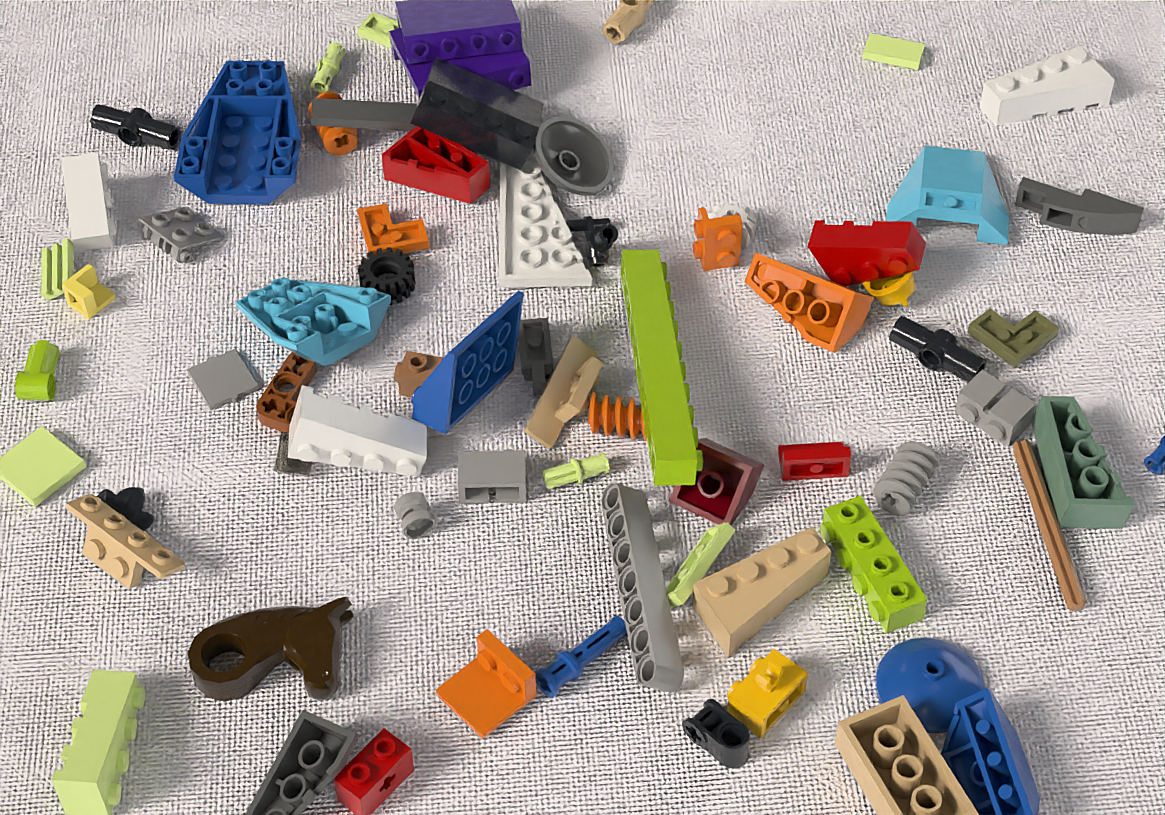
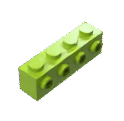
[820,495,928,633]

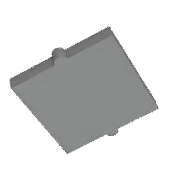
[187,349,259,411]

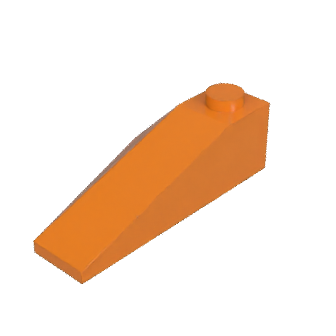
[744,252,874,353]

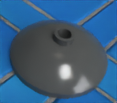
[533,116,614,196]

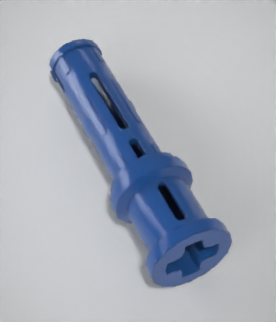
[534,616,627,698]

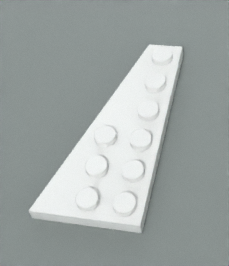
[499,151,592,288]

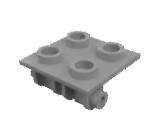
[138,207,225,263]

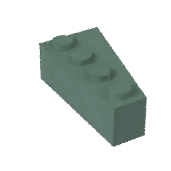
[1031,396,1135,529]

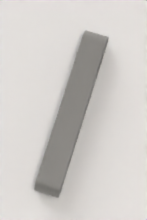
[601,482,684,693]

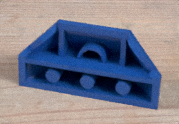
[941,687,1040,815]

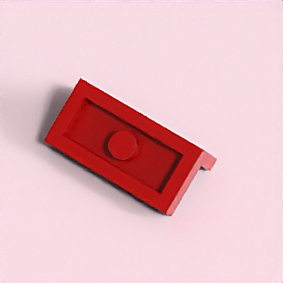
[778,442,851,481]

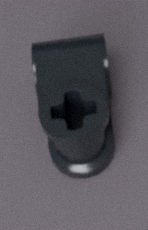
[682,698,750,768]

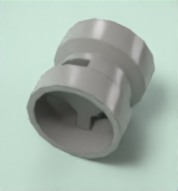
[394,492,436,539]

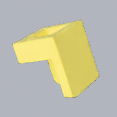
[62,264,115,320]

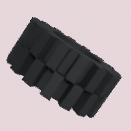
[358,247,416,305]

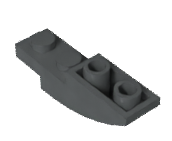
[1015,177,1144,235]

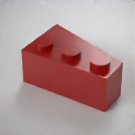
[381,126,491,204]
[807,220,926,286]

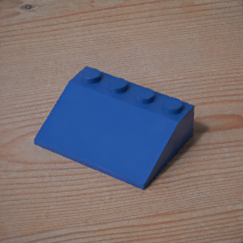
[411,290,524,434]

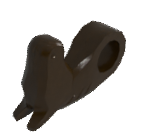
[187,597,354,702]

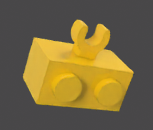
[727,649,808,738]

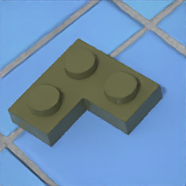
[967,308,1059,368]

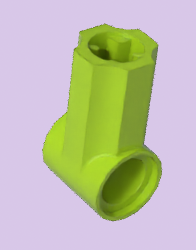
[15,340,60,401]

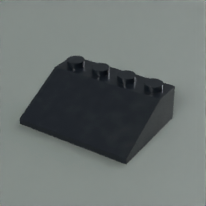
[410,57,544,170]

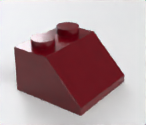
[669,438,764,526]

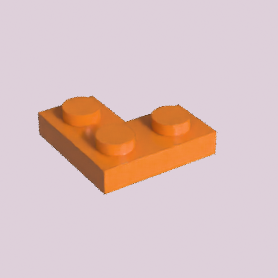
[357,203,430,255]

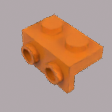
[692,207,743,271]

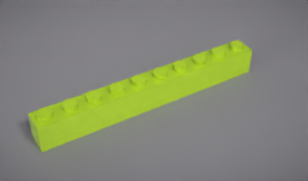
[620,249,703,486]

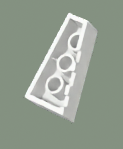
[980,45,1115,126]
[288,385,427,477]

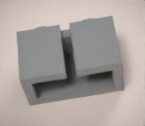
[955,370,1036,447]
[458,449,526,504]

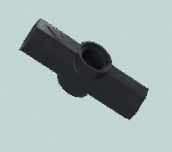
[90,104,181,150]
[889,316,987,382]

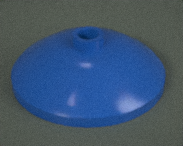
[875,637,984,733]

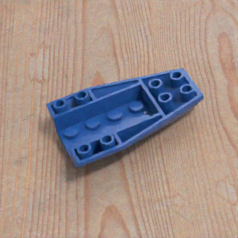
[174,60,301,205]

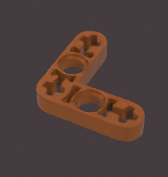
[256,352,317,434]

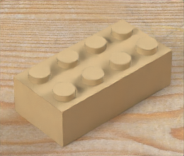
[835,695,979,815]

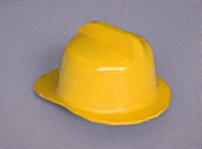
[862,271,916,307]

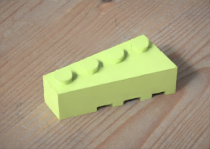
[51,669,145,815]

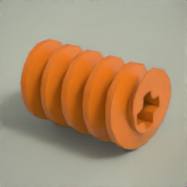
[308,91,358,155]
[588,392,647,441]

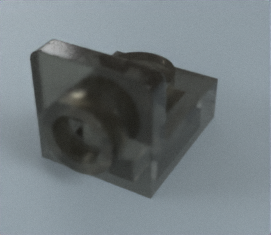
[274,432,312,477]

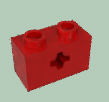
[333,728,414,815]

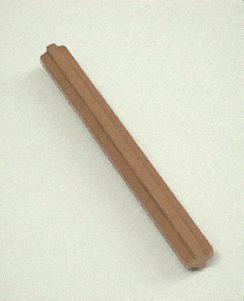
[1013,439,1086,611]

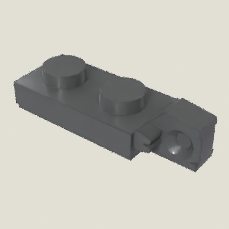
[518,318,554,396]

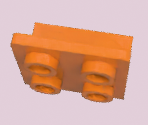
[436,629,537,738]

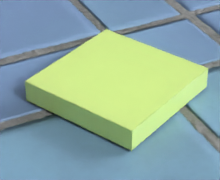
[0,426,86,507]

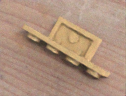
[524,336,603,449]
[66,494,185,589]

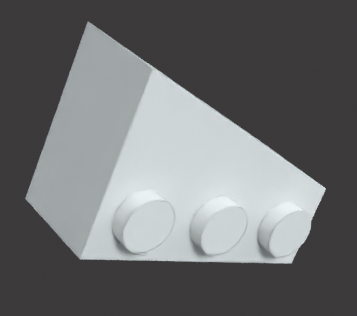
[61,152,117,252]

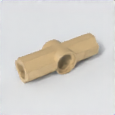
[602,0,655,44]

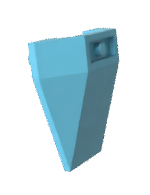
[886,146,1010,245]
[236,278,391,367]

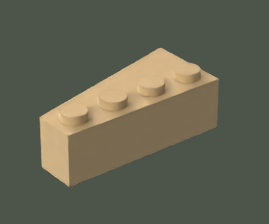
[692,527,831,658]

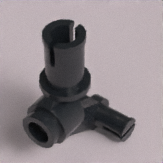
[566,216,618,266]

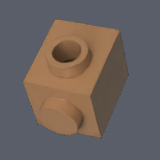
[394,351,444,398]

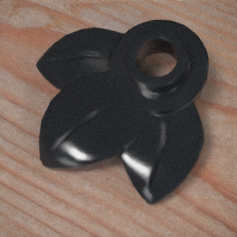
[96,487,155,531]

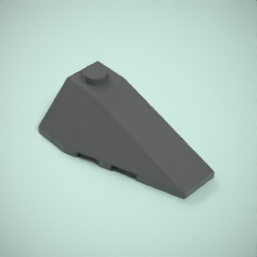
[245,710,360,815]

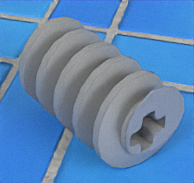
[873,441,940,516]

